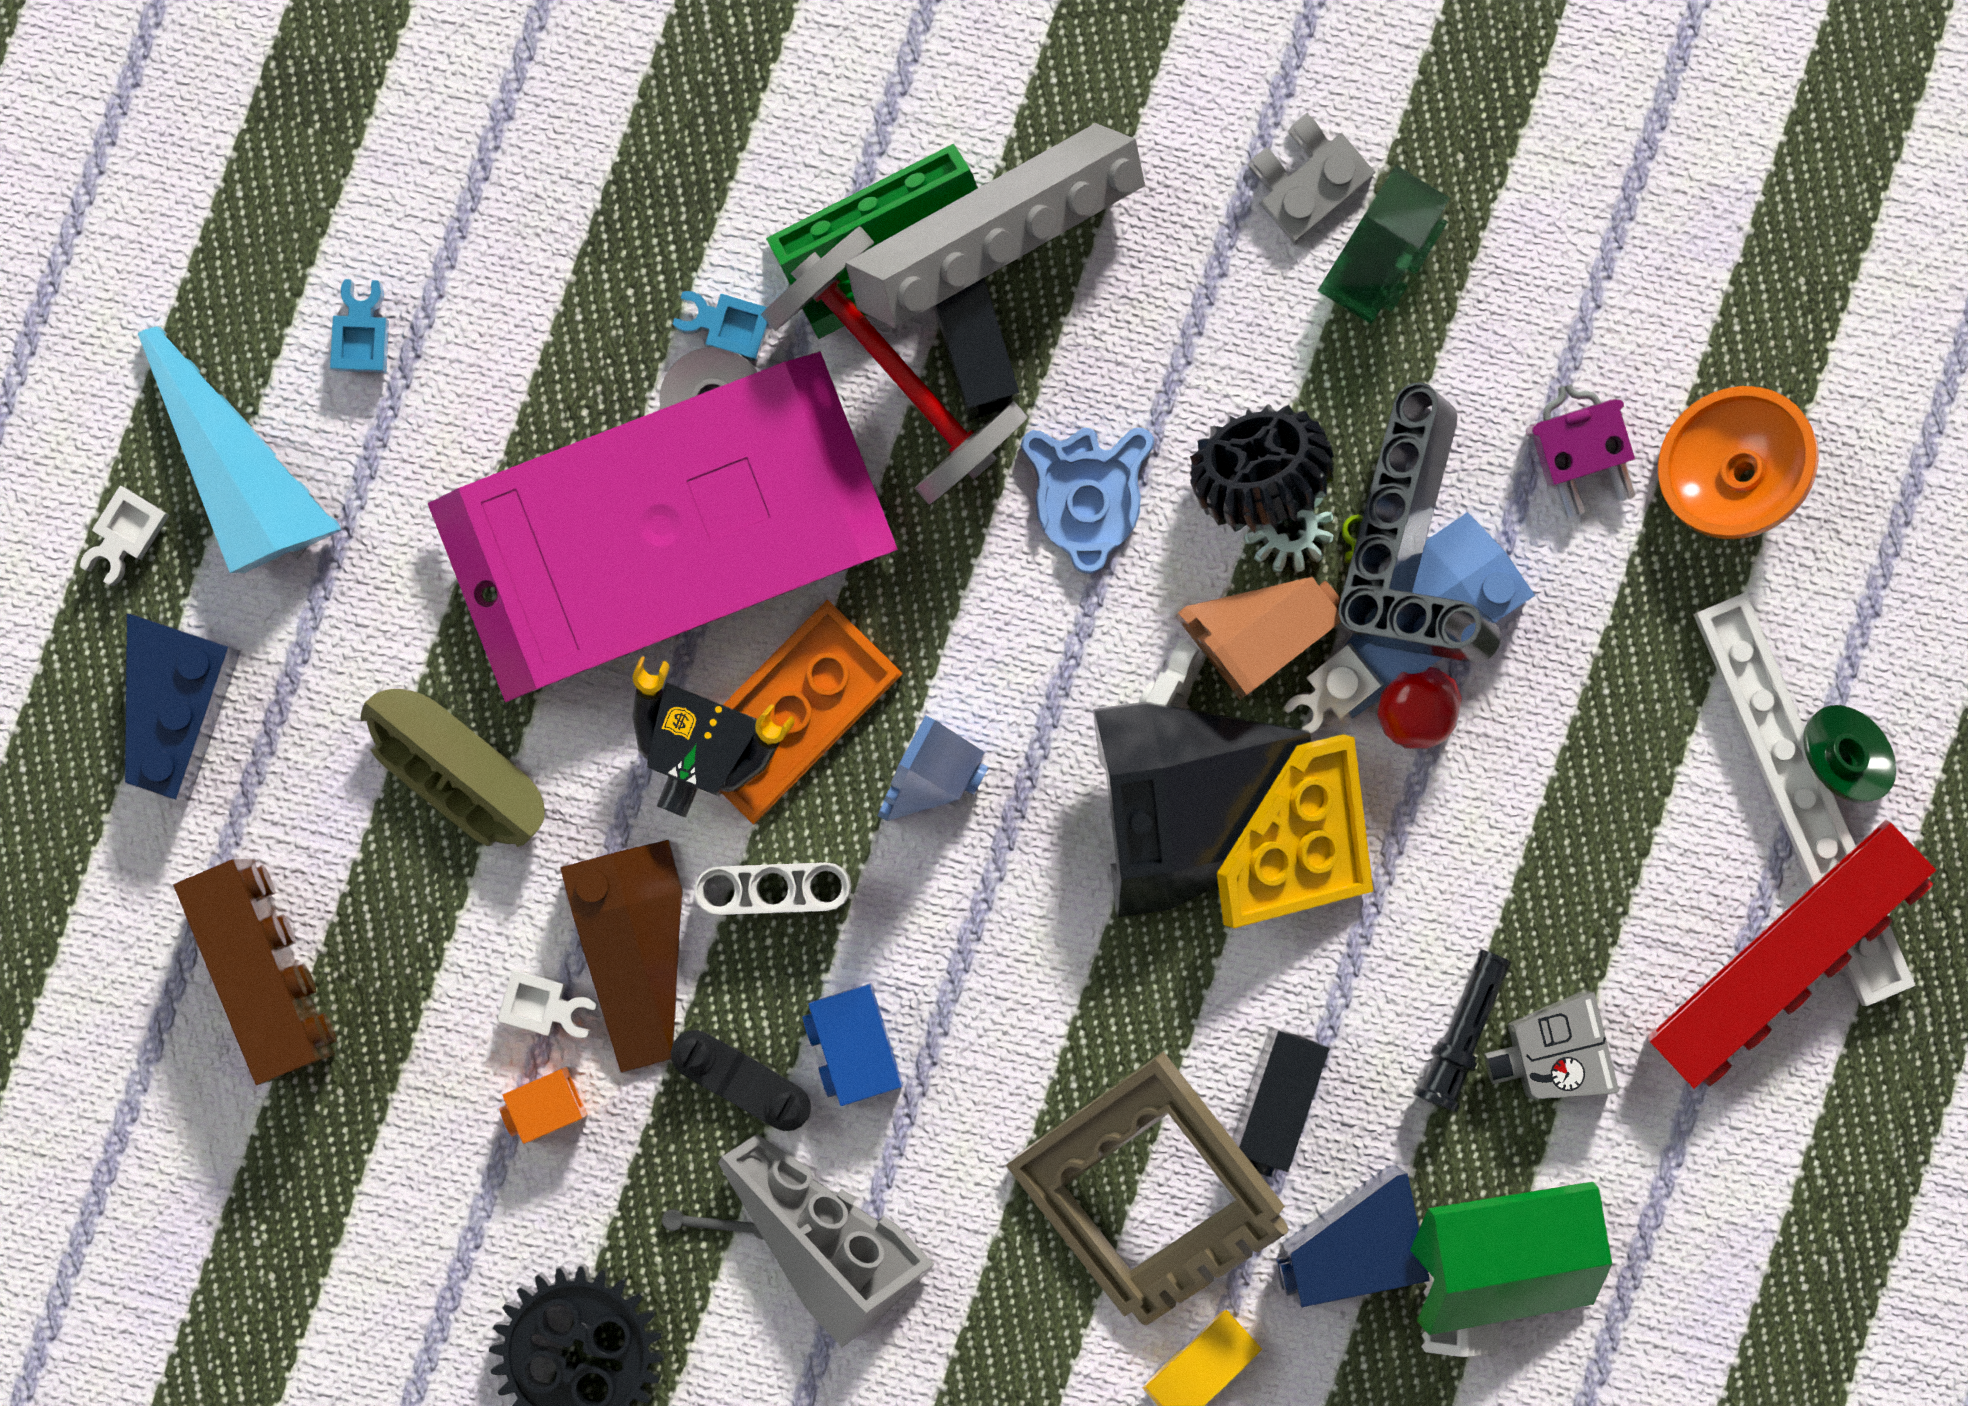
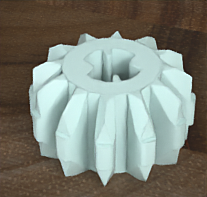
[1244,498,1333,573]

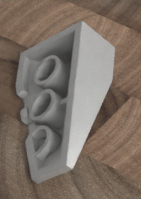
[718,1134,934,1348]

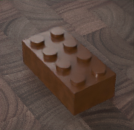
[173,859,337,1086]

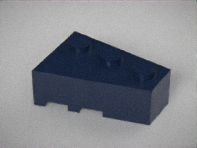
[125,613,241,801]

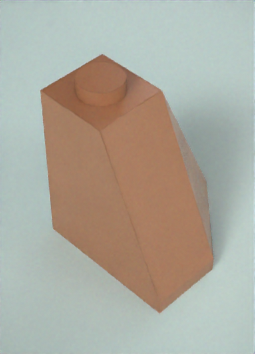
[1175,577,1341,700]

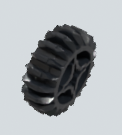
[1190,404,1334,533]

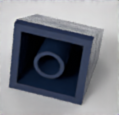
[1275,1165,1430,1308]

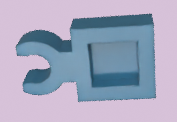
[330,279,389,373]
[673,291,769,362]

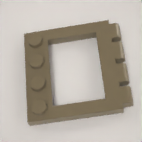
[1006,1051,1288,1325]

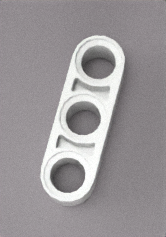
[694,862,852,915]

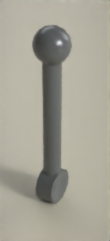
[662,1209,763,1240]

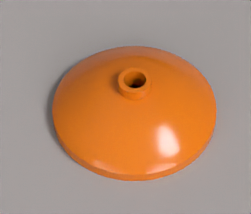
[1658,386,1819,539]

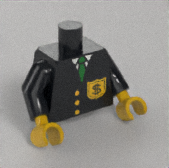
[632,657,795,818]

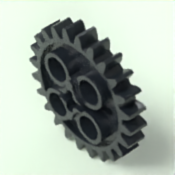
[489,1264,665,1406]

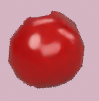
[1377,667,1462,749]

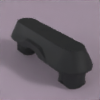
[671,1030,811,1131]

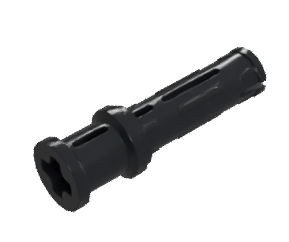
[1413,949,1512,1113]

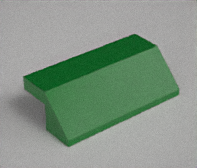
[766,143,978,340]
[1410,1181,1612,1335]

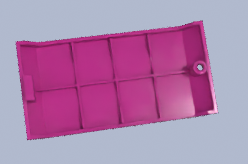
[427,351,898,702]

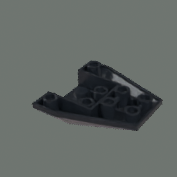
[1093,701,1311,918]

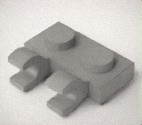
[1247,113,1376,243]

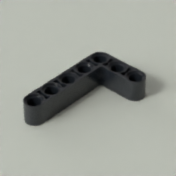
[1339,382,1501,663]

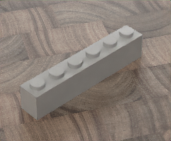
[845,123,1145,328]

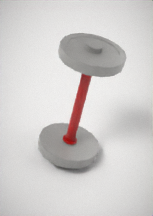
[761,226,1028,505]

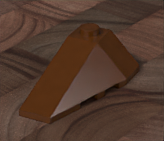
[560,839,683,1073]

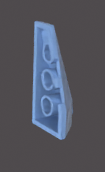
[877,715,989,821]

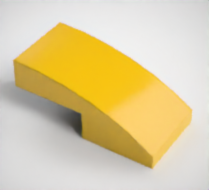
[1142,1309,1262,1406]

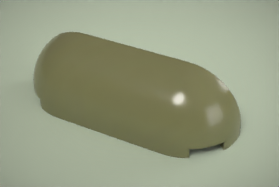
[360,689,545,847]

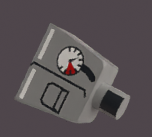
[1484,991,1619,1099]

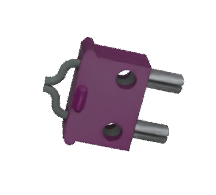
[1526,384,1635,517]

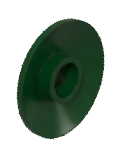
[1803,705,1897,804]

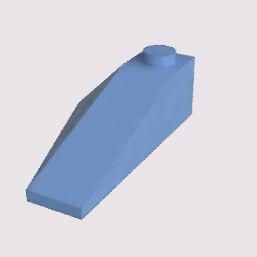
[1343,512,1535,718]

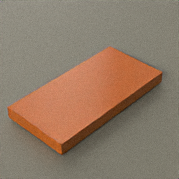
[722,599,903,825]

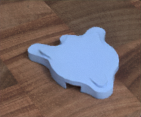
[1021,428,1154,574]

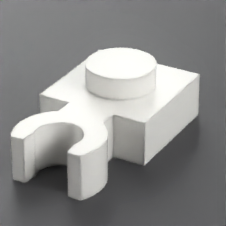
[80,485,169,586]
[1139,640,1206,708]
[1284,643,1384,733]
[497,969,599,1038]

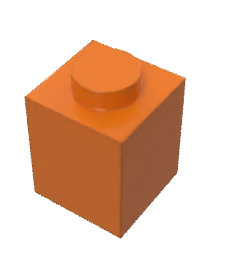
[499,1066,588,1144]

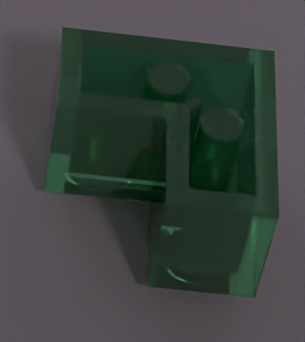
[1317,165,1450,324]

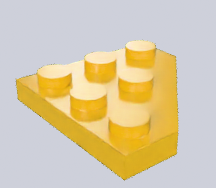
[1217,734,1374,929]

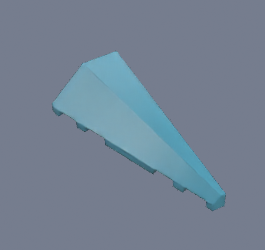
[138,326,341,574]

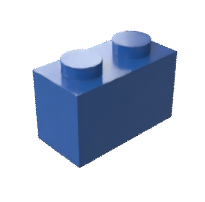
[802,983,903,1107]

